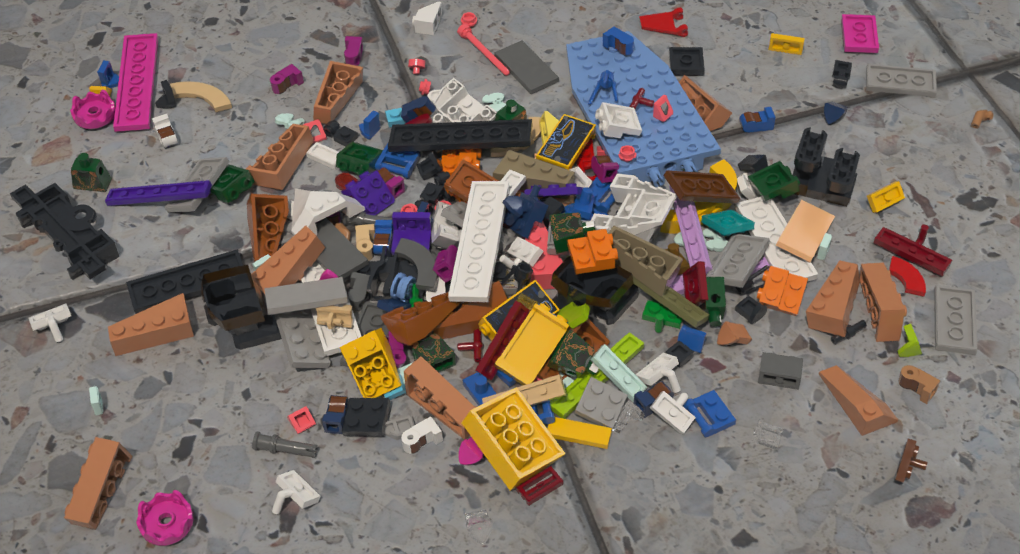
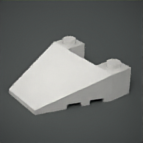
[590,174,677,235]

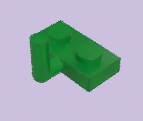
[642,300,683,333]

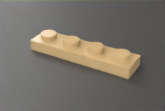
[482,375,566,406]

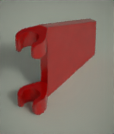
[639,7,688,37]

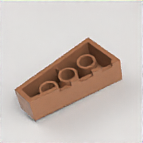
[313,61,363,124]
[246,124,314,190]
[251,226,325,295]
[806,260,860,337]
[859,263,907,342]
[108,293,194,356]
[404,356,476,440]
[64,437,133,530]

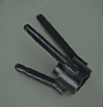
[736,255,769,295]
[501,262,533,293]

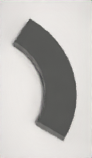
[395,238,438,291]

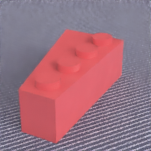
[522,221,563,289]

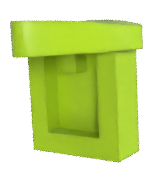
[897,324,922,357]

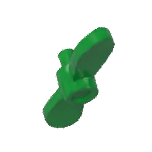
[410,283,423,308]

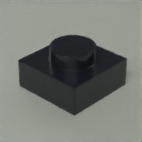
[665,340,694,368]

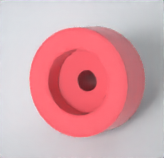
[408,59,425,75]

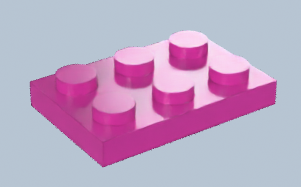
[841,14,879,53]

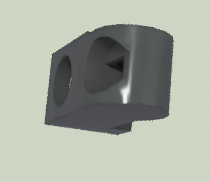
[348,272,370,311]

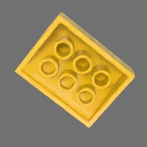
[462,387,565,491]

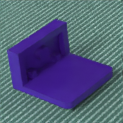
[341,170,395,215]
[391,212,432,255]

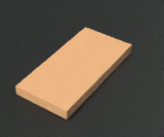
[776,200,835,262]

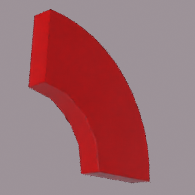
[889,256,926,297]

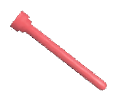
[457,24,510,76]

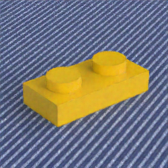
[769,33,805,55]
[867,181,905,213]

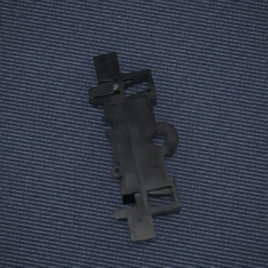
[10,183,119,280]
[356,246,508,302]

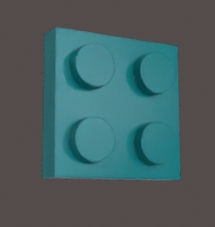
[701,210,755,236]

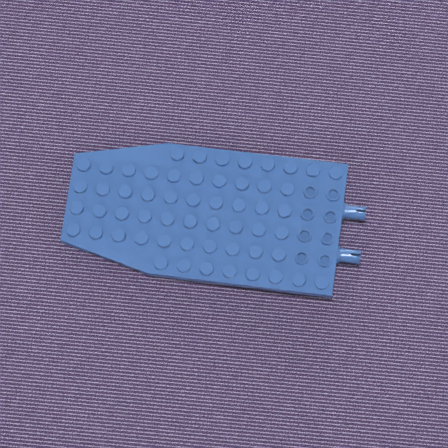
[566,31,721,187]

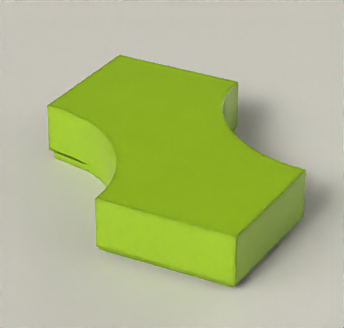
[557,302,590,329]

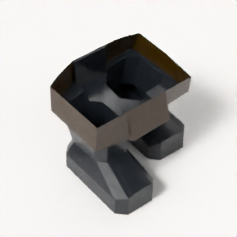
[792,127,860,207]
[551,256,639,325]
[201,265,282,350]

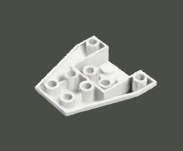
[430,78,497,153]

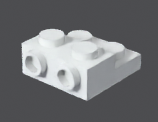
[595,102,642,138]

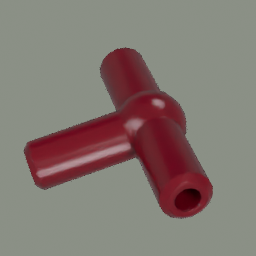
[629,88,655,109]
[457,329,483,362]

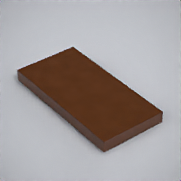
[663,170,740,204]

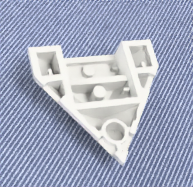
[291,189,365,235]
[431,201,462,249]

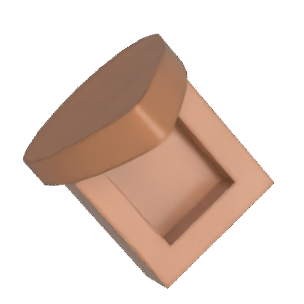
[717,321,752,345]

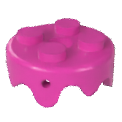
[70,90,115,129]
[136,490,194,546]

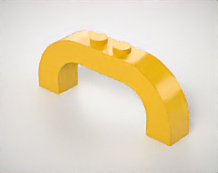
[660,159,737,234]

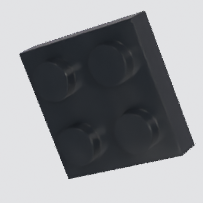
[669,47,705,75]
[342,398,391,436]

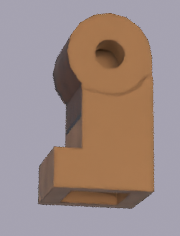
[898,365,940,404]

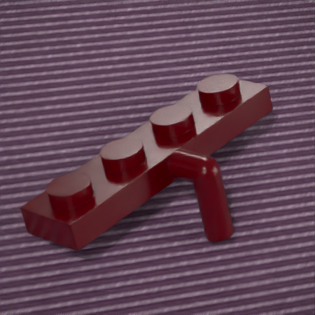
[873,224,952,277]
[475,301,530,381]

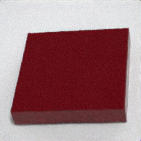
[682,261,708,306]

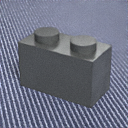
[758,352,803,390]

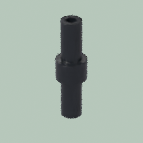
[831,320,867,344]

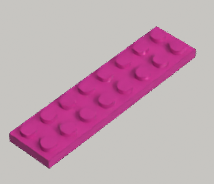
[113,33,158,132]

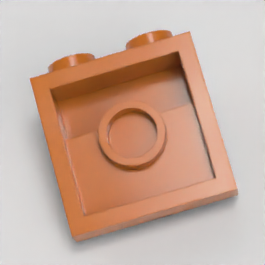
[441,148,482,176]
[567,229,618,274]
[756,266,808,316]

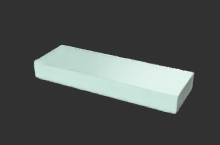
[591,344,647,402]

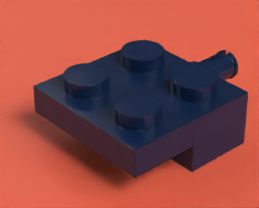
[507,184,549,238]

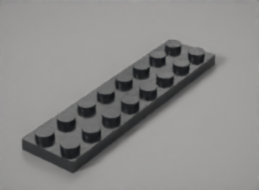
[388,119,533,152]

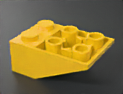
[340,328,401,398]

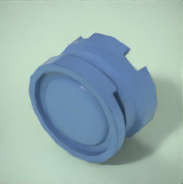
[390,272,416,303]

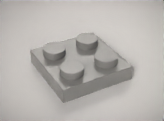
[574,377,628,429]

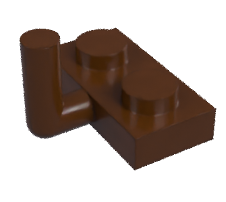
[895,438,928,482]

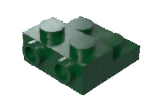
[336,142,383,175]
[748,161,800,201]
[210,164,255,203]

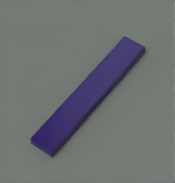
[105,180,212,206]

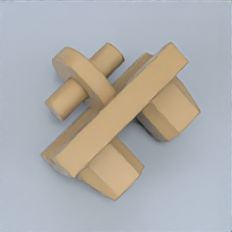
[316,304,353,330]

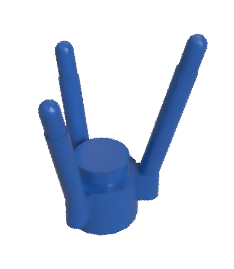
[588,70,618,105]

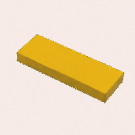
[547,417,612,449]

